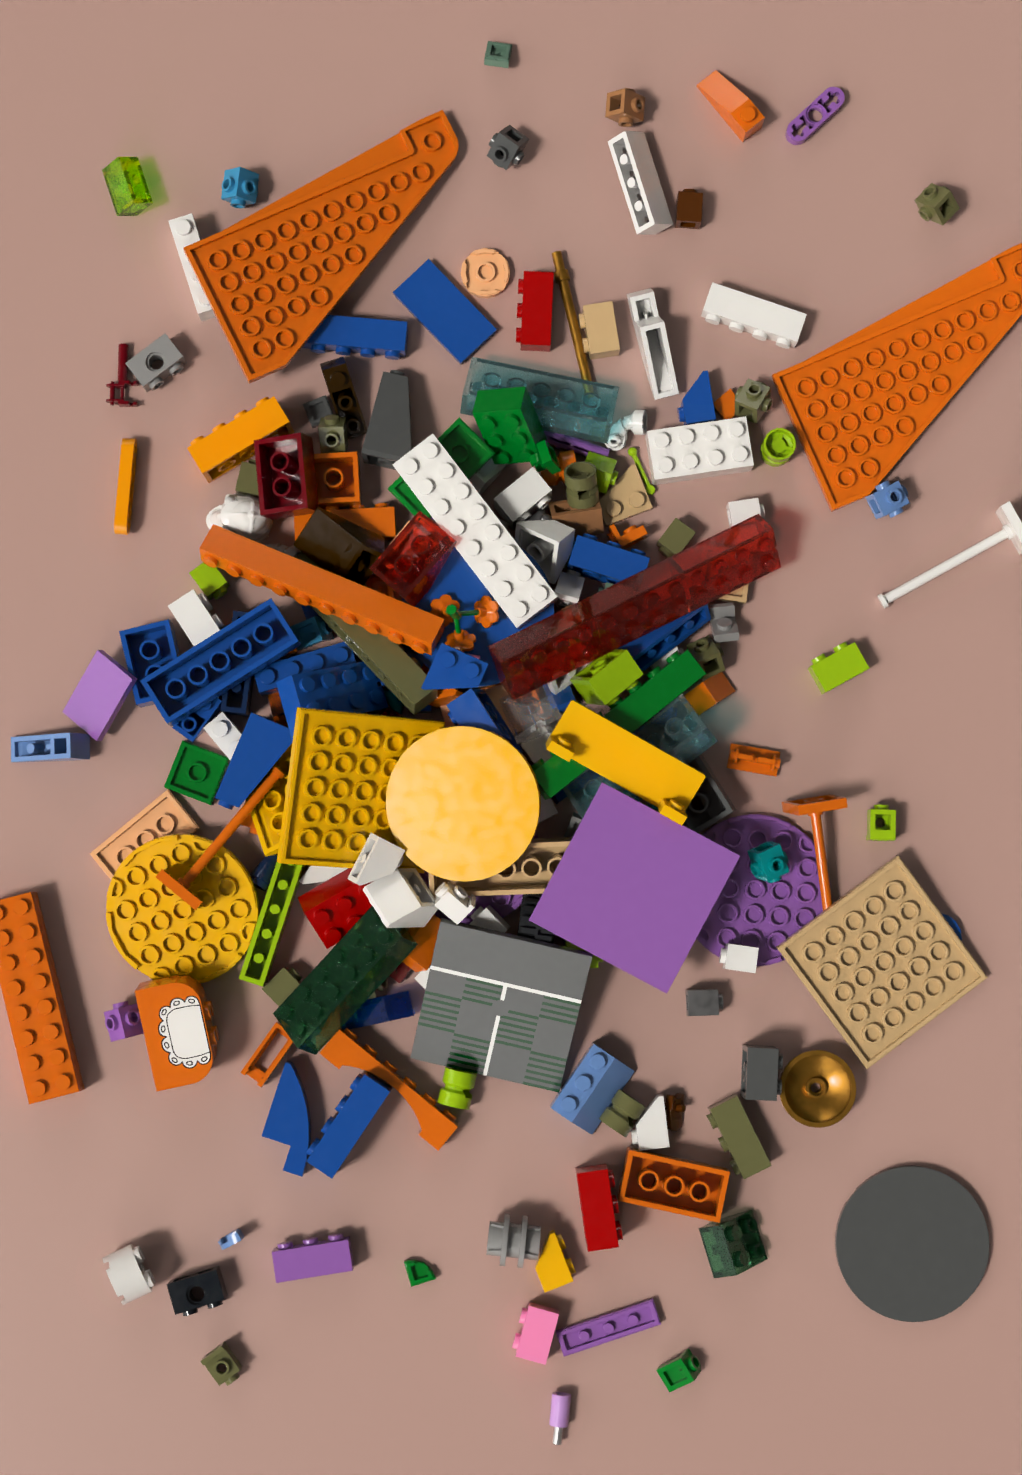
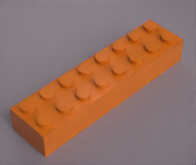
[0,892,85,1104]

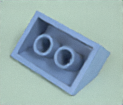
[550,1042,635,1134]

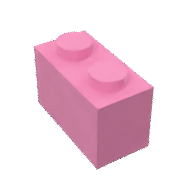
[512,1302,559,1365]

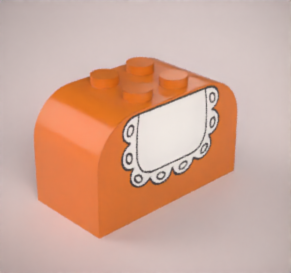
[135,975,220,1092]

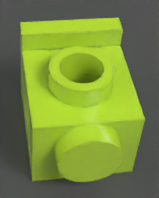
[866,805,896,841]

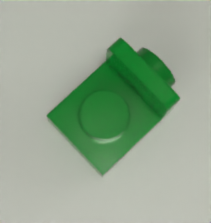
[656,1349,701,1393]

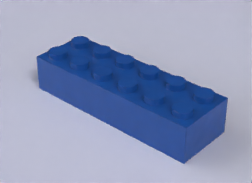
[140,598,301,726]

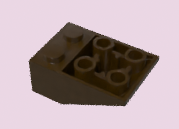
[294,507,385,586]

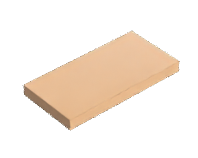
[90,789,201,880]

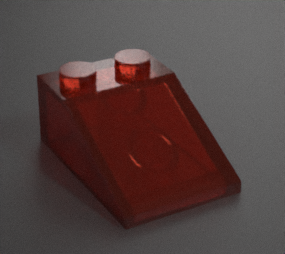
[369,510,457,607]

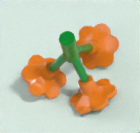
[430,594,499,652]

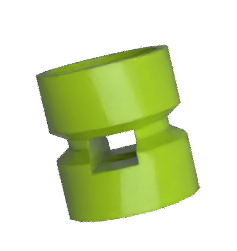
[760,428,796,467]
[437,1067,477,1110]

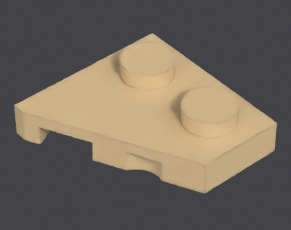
[599,464,653,527]

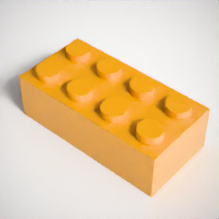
[187,396,294,483]

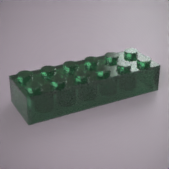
[273,906,418,1055]

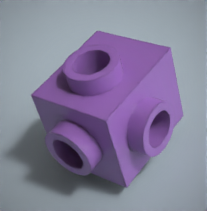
[104,1001,144,1042]

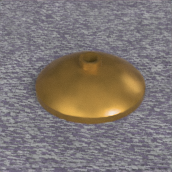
[780,1050,856,1128]

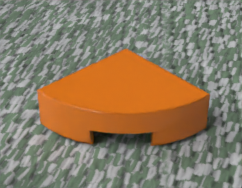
[713,388,735,420]

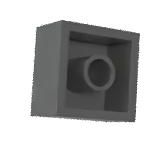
[740,1045,783,1101]

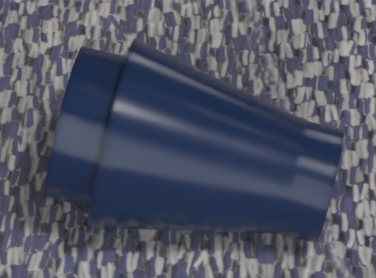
[250,854,277,891]

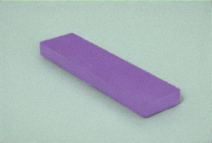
[556,1298,661,1357]

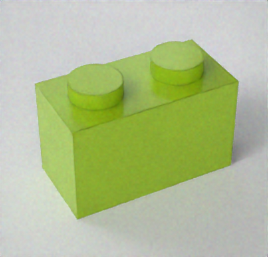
[808,641,869,695]

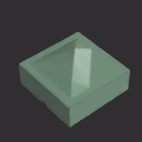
[484,41,512,68]

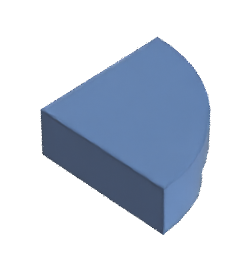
[218,1229,245,1250]

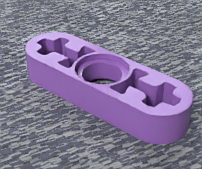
[785,87,845,145]

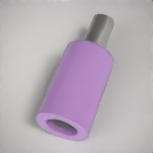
[549,1392,571,1445]

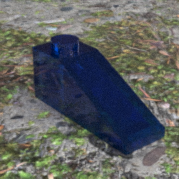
[335,990,415,1030]

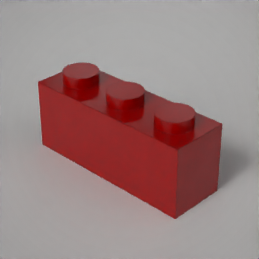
[516,271,554,352]

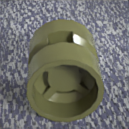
[564,461,599,509]
[599,1089,646,1137]

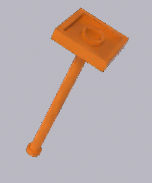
[156,766,285,910]
[782,794,848,911]

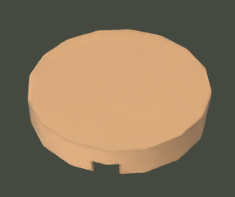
[461,248,510,299]

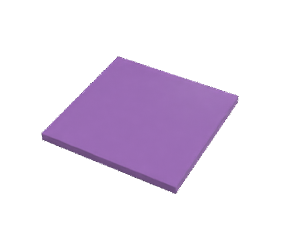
[529,782,740,994]

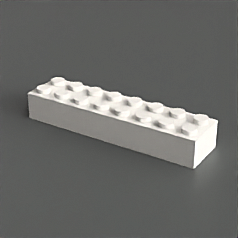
[392,434,559,629]

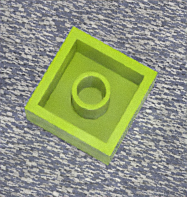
[570,649,644,706]

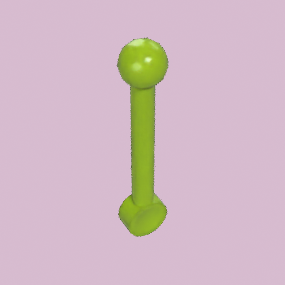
[628,447,655,495]

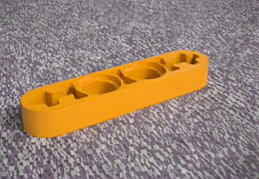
[114,438,137,535]

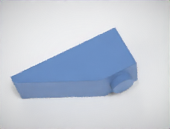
[11,732,90,762]

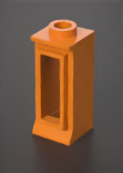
[240,1020,299,1087]

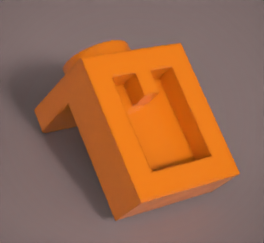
[607,524,648,550]

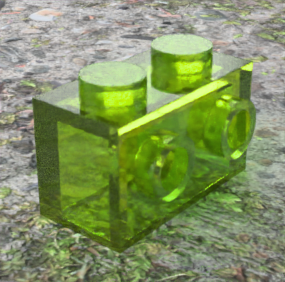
[102,157,153,216]

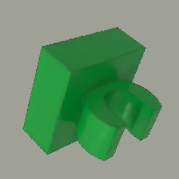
[529,440,561,475]

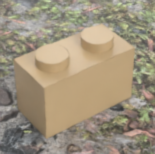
[578,301,620,360]

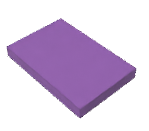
[63,650,137,741]

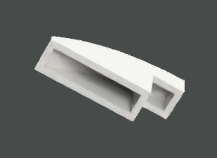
[627,288,679,400]

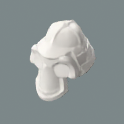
[206,492,273,543]

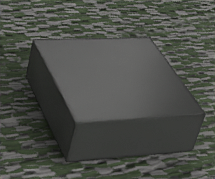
[303,395,333,429]

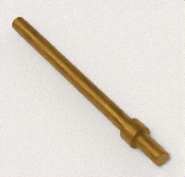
[552,251,595,397]

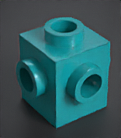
[747,841,790,883]

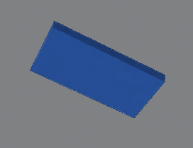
[393,259,497,365]

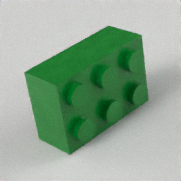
[472,386,547,465]

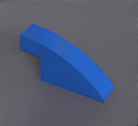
[262,1061,311,1177]

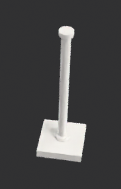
[877,501,1022,609]

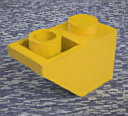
[535,1229,576,1293]

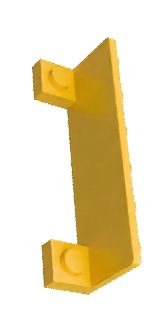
[545,700,705,826]

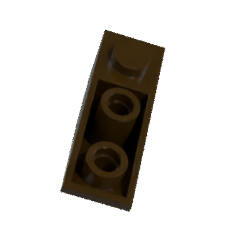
[320,357,367,439]

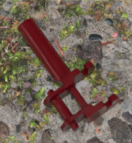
[106,344,139,407]

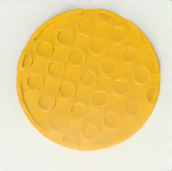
[386,725,541,882]
[106,834,259,984]

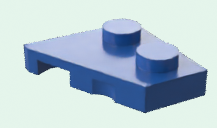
[421,643,489,690]

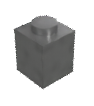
[686,989,723,1016]

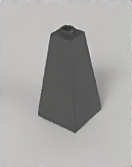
[361,370,413,470]

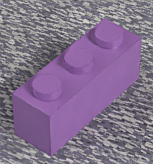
[272,1233,354,1283]

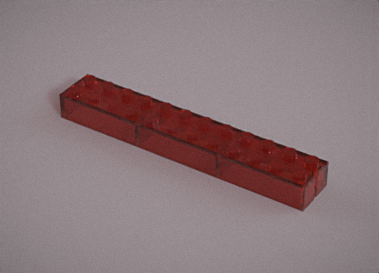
[488,514,781,700]

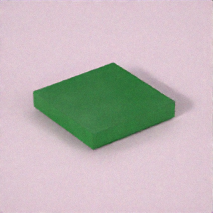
[164,740,230,806]

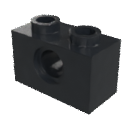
[167,1266,228,1316]

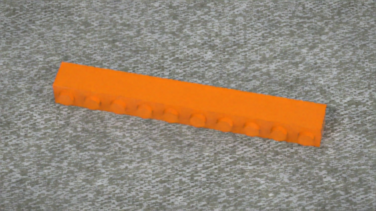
[199,524,445,656]

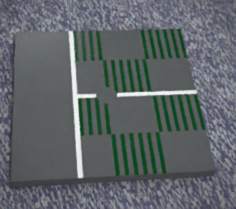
[410,918,593,1093]

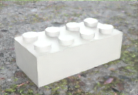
[645,416,754,486]

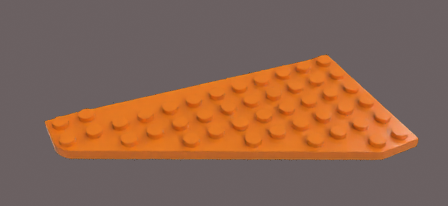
[183,110,459,384]
[772,243,1022,512]

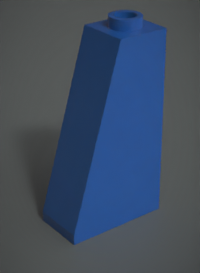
[215,712,292,810]

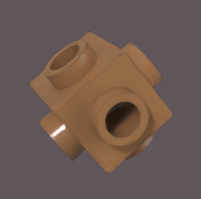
[605,88,645,127]

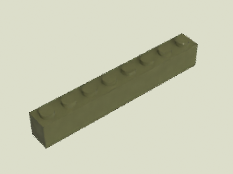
[295,552,438,716]

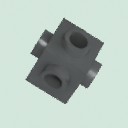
[487,125,529,170]

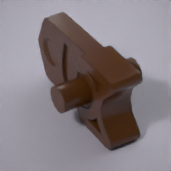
[665,1093,686,1132]

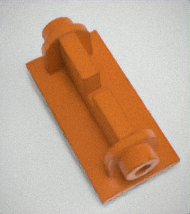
[727,743,781,777]

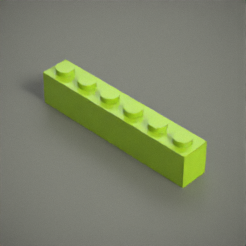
[239,862,305,987]

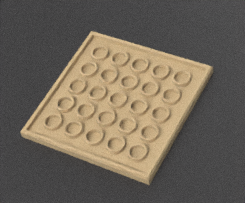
[776,856,988,1069]

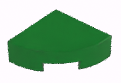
[404,1259,436,1287]

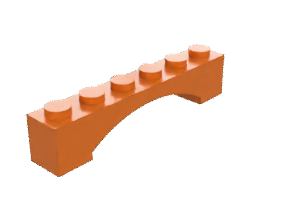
[320,1027,458,1151]

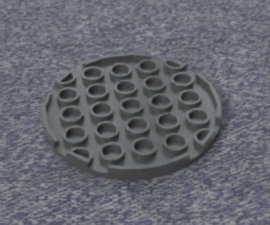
[835,1166,989,1322]

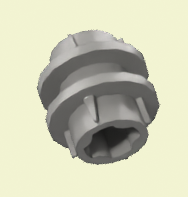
[486,1213,541,1268]

